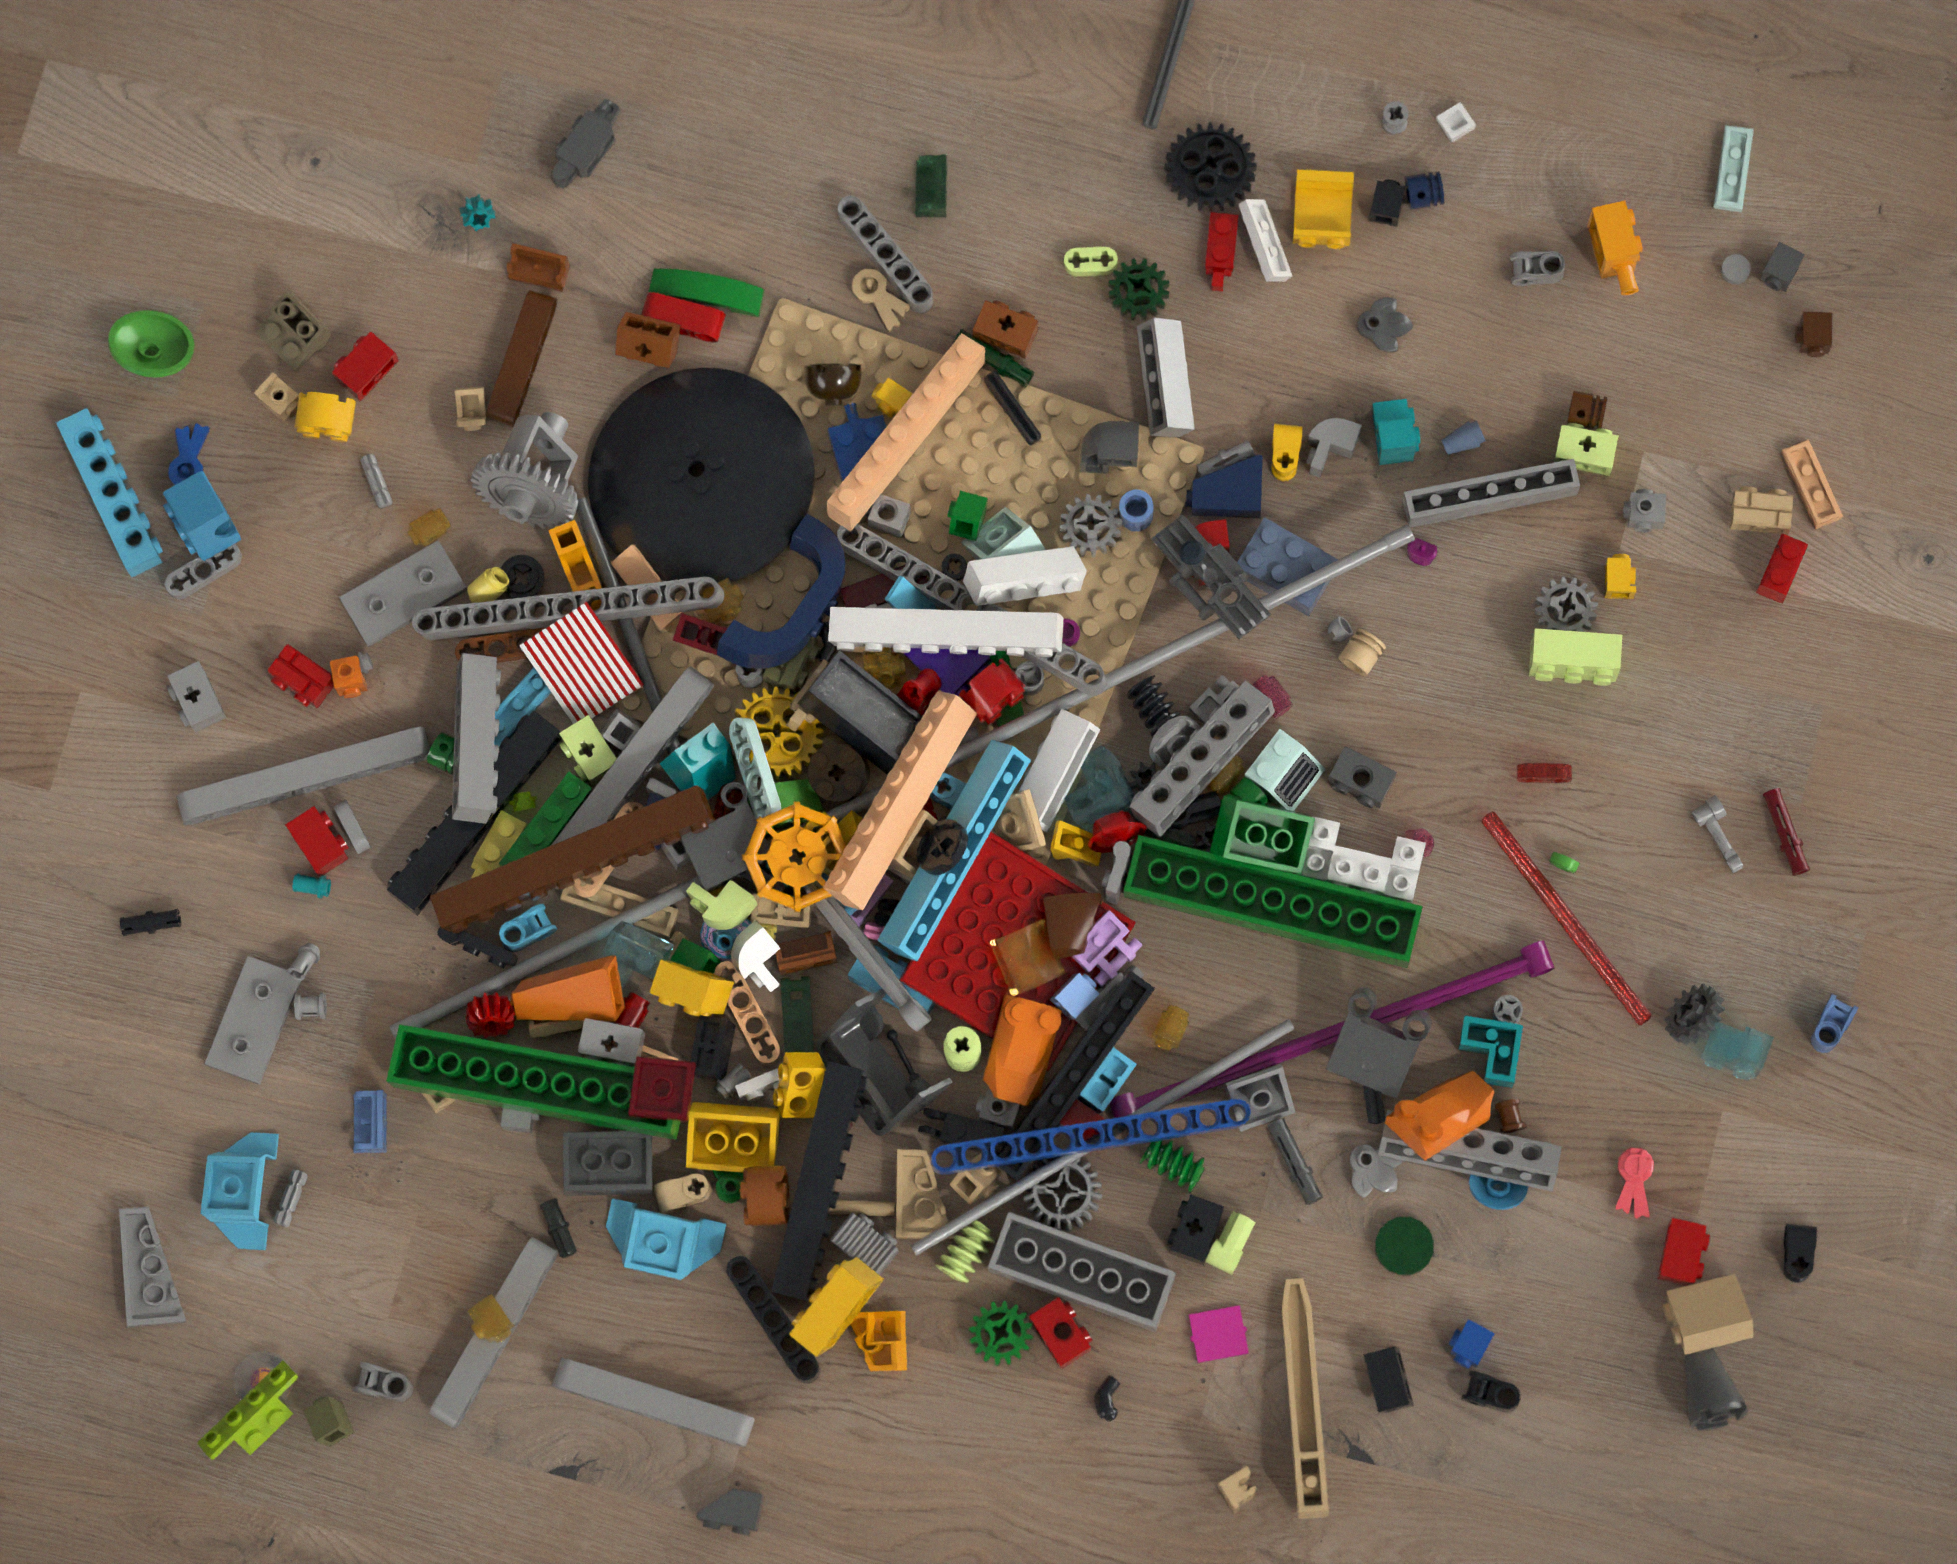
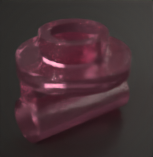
[1405,828,1434,858]

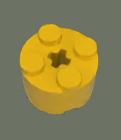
[294,392,356,442]

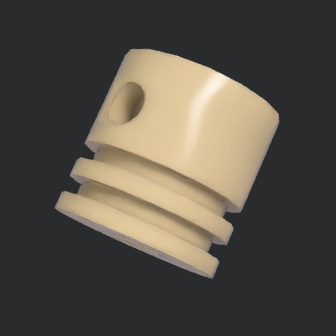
[1338,628,1386,677]

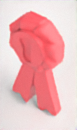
[1615,1147,1654,1219]

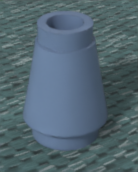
[1441,420,1486,455]

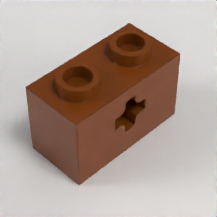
[972,300,1039,359]
[615,312,680,368]

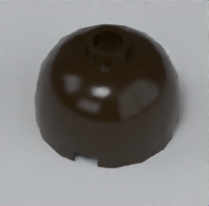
[804,363,862,406]

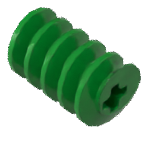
[1139,1139,1205,1193]

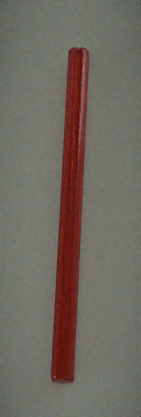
[1482,811,1652,1026]

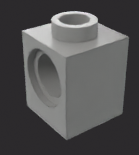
[865,494,911,538]

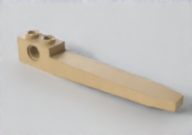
[1282,1278,1329,1519]

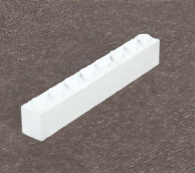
[828,607,1064,657]

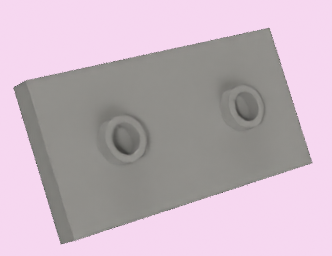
[339,540,467,647]
[204,956,301,1085]

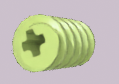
[943,1026,982,1072]
[935,1220,995,1283]

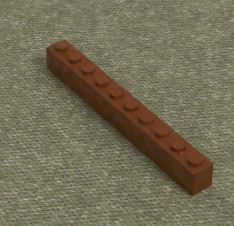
[430,785,715,934]

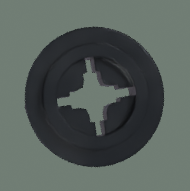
[501,555,545,599]

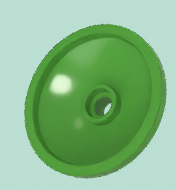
[108,310,194,377]

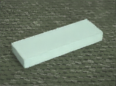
[1713,125,1754,212]

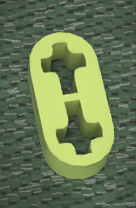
[1064,247,1118,277]

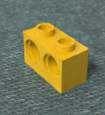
[773,1052,826,1118]

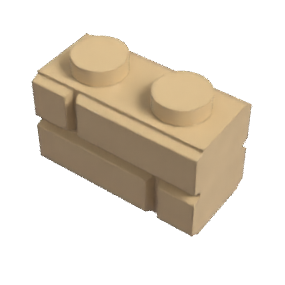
[1730,486,1793,535]

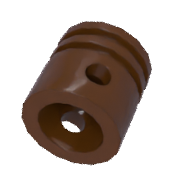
[1567,390,1608,429]

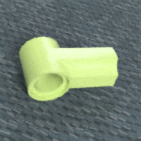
[1205,1211,1255,1275]

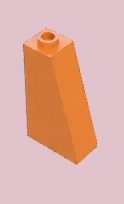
[510,955,624,1021]

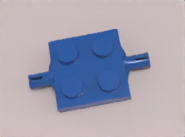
[827,403,886,494]

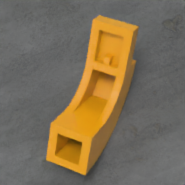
[548,520,602,611]

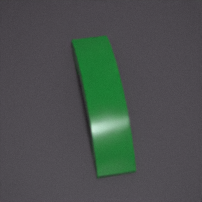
[648,268,765,317]

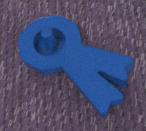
[168,423,210,485]

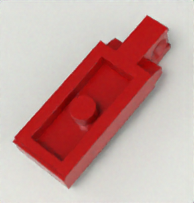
[1205,212,1239,292]

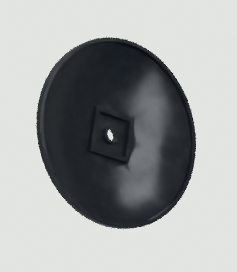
[588,368,815,588]

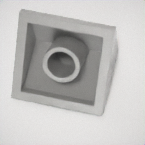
[1225,1064,1296,1132]

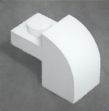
[731,920,780,992]

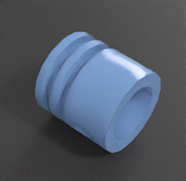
[1119,489,1153,532]

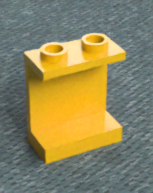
[1293,169,1354,249]

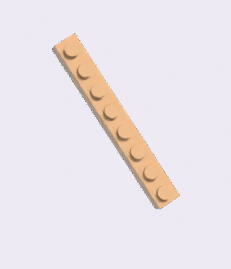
[827,333,985,531]
[823,691,977,911]

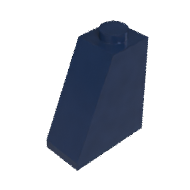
[1186,455,1263,518]

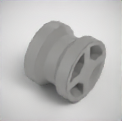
[1492,995,1523,1024]

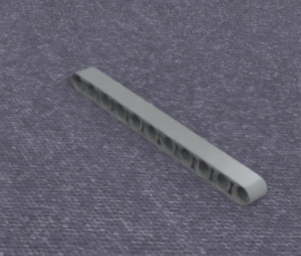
[837,523,1107,696]
[412,577,724,640]

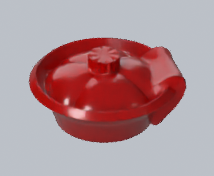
[1088,811,1147,853]

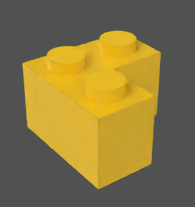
[649,960,734,1017]

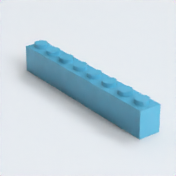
[877,739,1031,961]

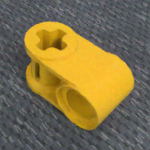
[1271,424,1303,482]

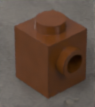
[1795,312,1832,357]

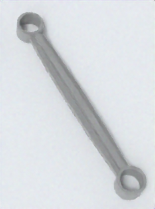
[789,848,931,1032]

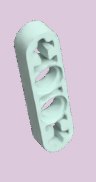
[729,718,782,819]

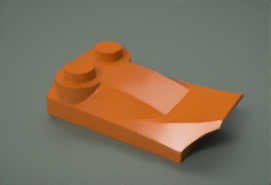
[982,995,1062,1106]
[1385,1071,1495,1161]

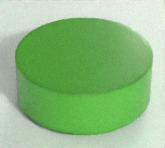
[1549,852,1580,874]

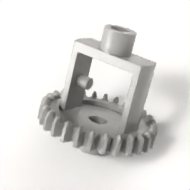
[471,412,578,529]

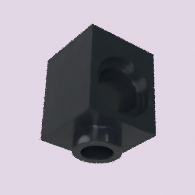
[1369,179,1405,227]

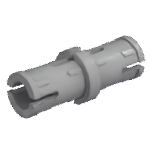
[1196,440,1255,477]

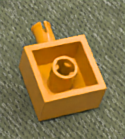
[1587,200,1643,296]

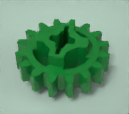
[969,1301,1033,1366]

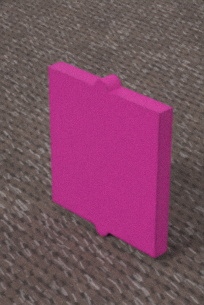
[1189,1305,1249,1363]

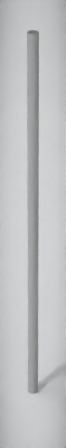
[911,1019,1294,1256]

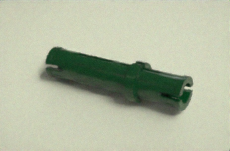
[953,329,1034,387]

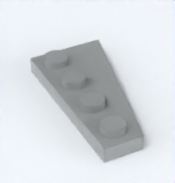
[119,1207,186,1328]

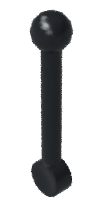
[886,1030,921,1082]

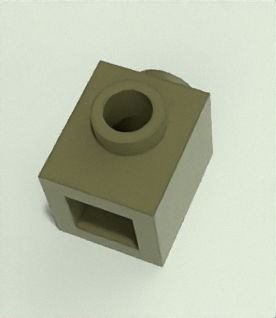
[304,1396,354,1447]

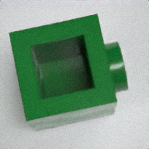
[947,491,988,541]

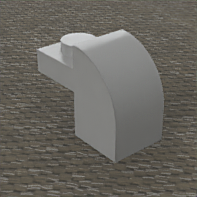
[1306,418,1361,478]

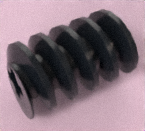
[1127,675,1180,738]

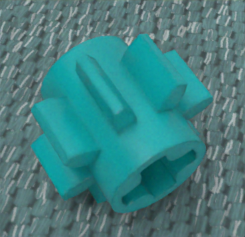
[459,194,496,231]

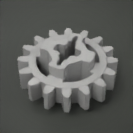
[1060,494,1122,558]
[1534,577,1598,632]

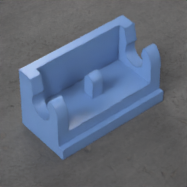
[353,1090,387,1153]

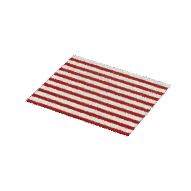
[519,602,644,724]

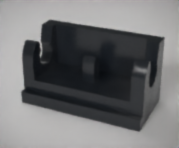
[690,1015,736,1081]
[1364,1346,1414,1413]

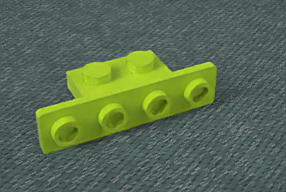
[197,1361,298,1460]

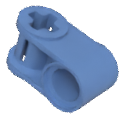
[1811,993,1859,1053]

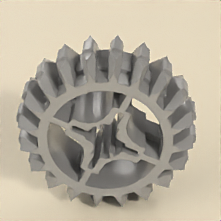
[1023,1157,1102,1232]

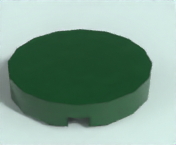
[1375,1217,1434,1276]

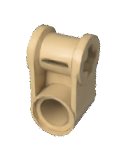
[653,1173,712,1214]

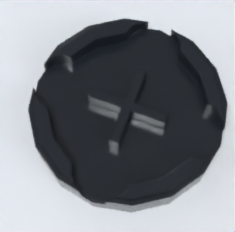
[916,819,968,876]

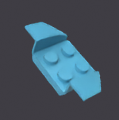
[201,1132,279,1250]
[606,1198,727,1280]

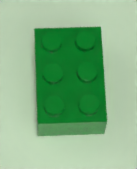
[1210,796,1315,875]

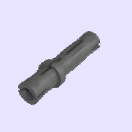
[1267,1118,1323,1205]

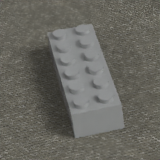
[988,1212,1176,1332]

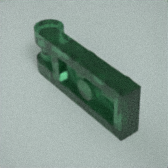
[781,976,814,1052]

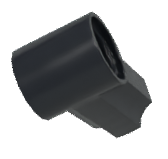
[1171,790,1221,830]

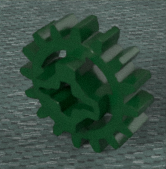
[1108,258,1170,321]

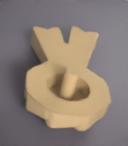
[852,269,910,333]

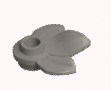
[1349,1145,1403,1198]

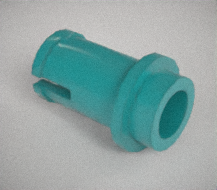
[292,873,331,899]

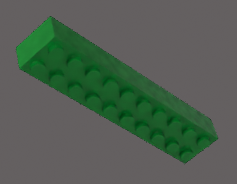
[1124,835,1423,969]
[386,1024,680,1140]

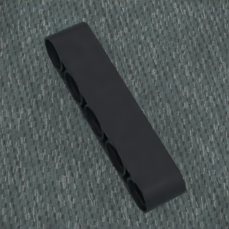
[727,1256,820,1384]

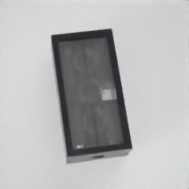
[797,650,923,775]

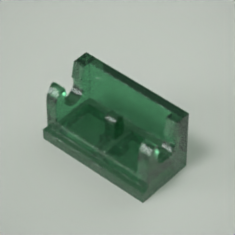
[915,154,948,217]

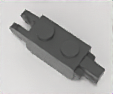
[551,99,620,189]

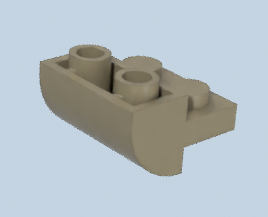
[256,290,331,371]

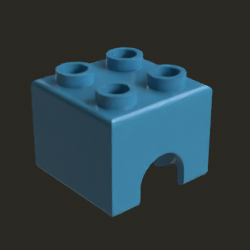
[163,471,241,561]

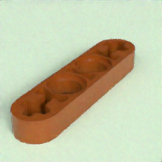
[455,627,547,663]

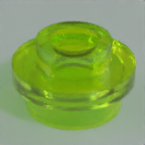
[509,791,538,812]

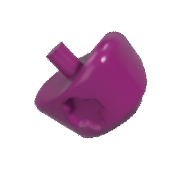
[1407,538,1437,566]

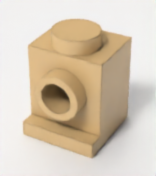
[254,372,299,422]

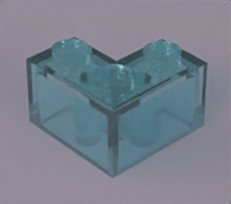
[1064,745,1134,832]
[601,920,674,989]
[1700,1022,1774,1081]

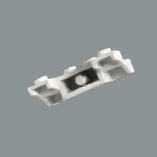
[1298,816,1426,903]

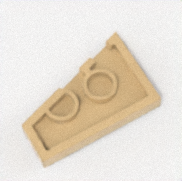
[895,1149,954,1241]

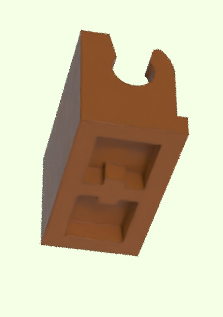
[507,243,570,292]
[775,931,838,976]

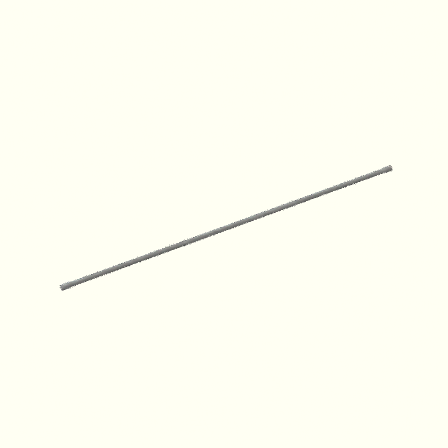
[389,524,1415,1039]

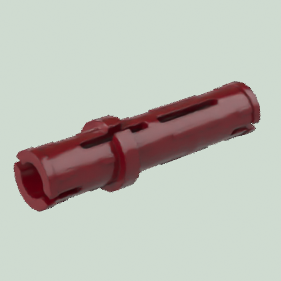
[1763,788,1810,876]

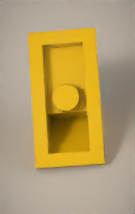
[1050,820,1101,867]

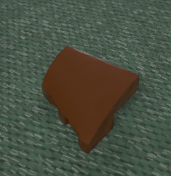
[1043,893,1103,960]

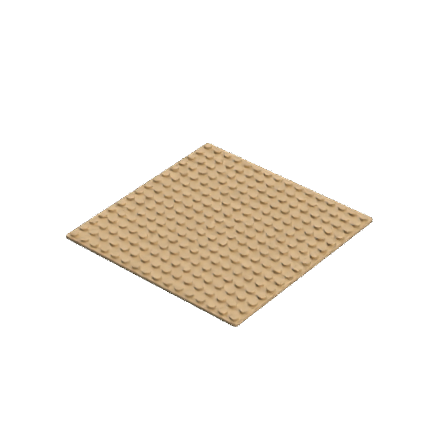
[615,298,1204,866]

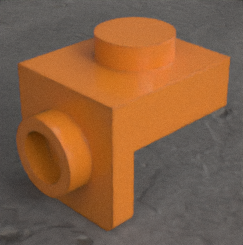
[330,656,368,698]

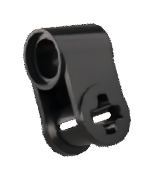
[1783,1224,1817,1283]
[1461,1370,1520,1413]

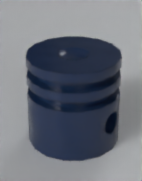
[1405,171,1444,210]

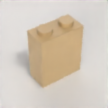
[1663,1274,1754,1355]

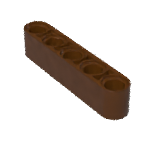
[486,290,557,427]

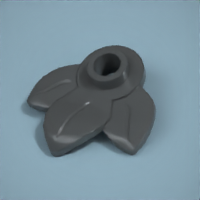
[1357,297,1413,352]

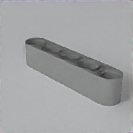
[838,195,934,313]

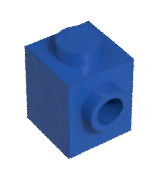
[1449,1319,1495,1369]

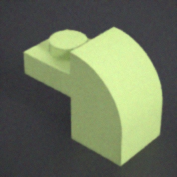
[686,880,758,930]

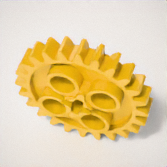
[729,687,824,780]

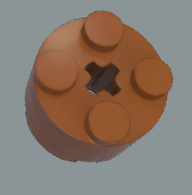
[740,1165,790,1226]

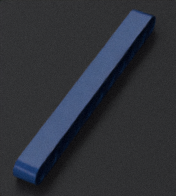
[930,1099,1251,1175]

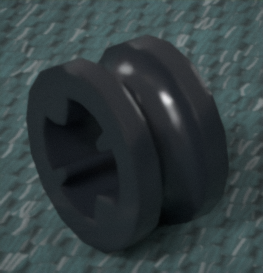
[942,554,967,582]

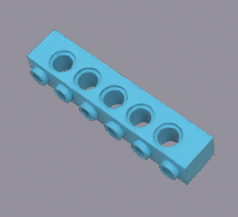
[56,408,163,577]

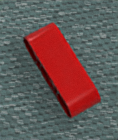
[641,292,726,343]

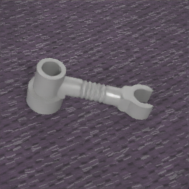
[1691,795,1743,873]

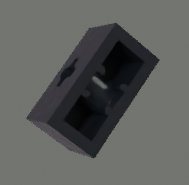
[1167,1194,1224,1266]

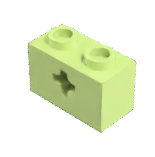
[1554,423,1618,476]
[559,715,617,787]

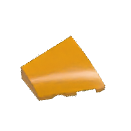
[851,1311,907,1371]

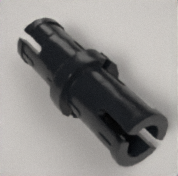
[120,908,181,936]

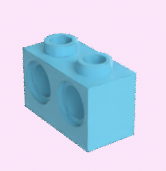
[1077,1047,1137,1114]

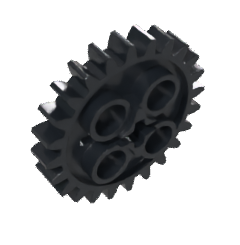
[1165,122,1257,212]

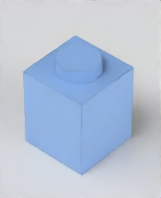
[1049,973,1099,1020]

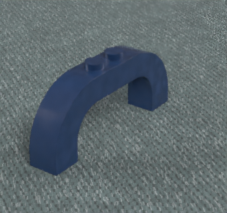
[717,514,845,669]

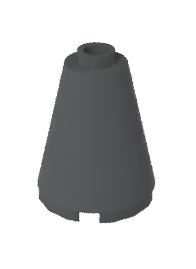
[1684,1348,1748,1431]

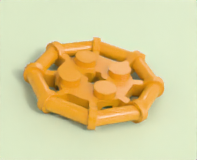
[742,802,846,912]

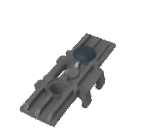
[1151,514,1271,640]

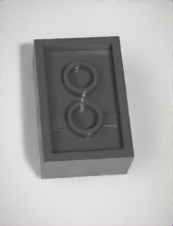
[563,1131,653,1196]

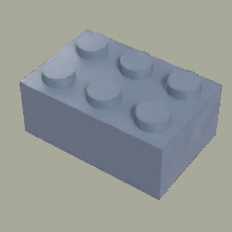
[1237,517,1338,617]

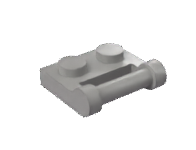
[1102,841,1131,905]

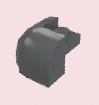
[1080,421,1139,474]

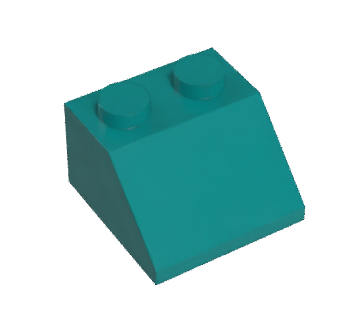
[659,723,736,800]

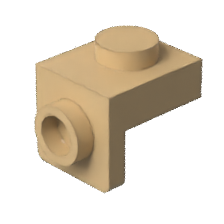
[455,386,487,431]

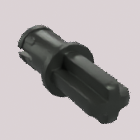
[540,1199,577,1258]

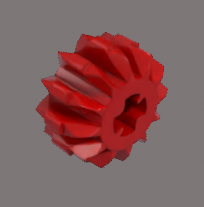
[466,992,515,1039]

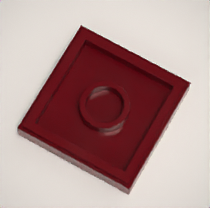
[628,1056,696,1122]

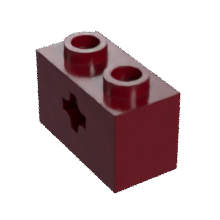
[673,613,727,657]

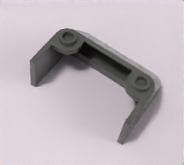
[816,989,953,1136]

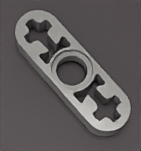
[165,544,242,599]

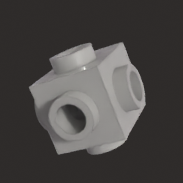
[1623,489,1666,533]

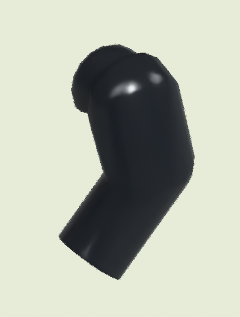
[816,621,837,662]
[1094,1375,1121,1421]

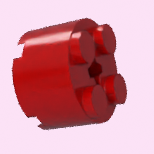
[958,658,1025,726]

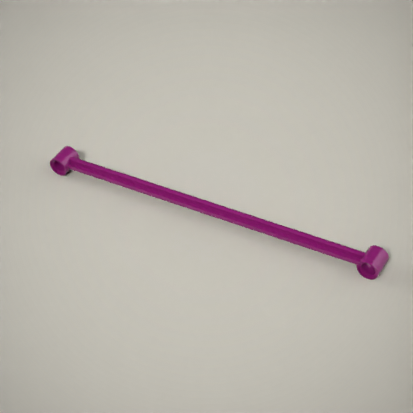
[1109,940,1555,1118]

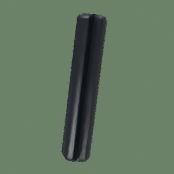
[984,371,1041,446]

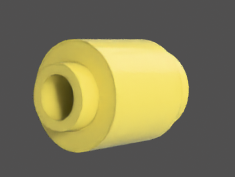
[467,567,509,603]

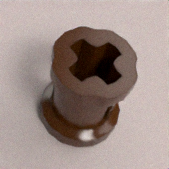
[1494,1099,1527,1134]

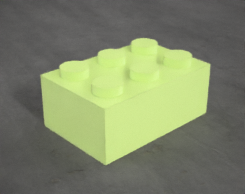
[1529,628,1622,686]

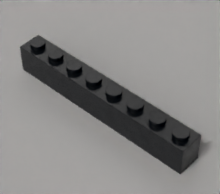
[387,710,562,916]
[997,971,1155,1181]
[771,1061,867,1300]

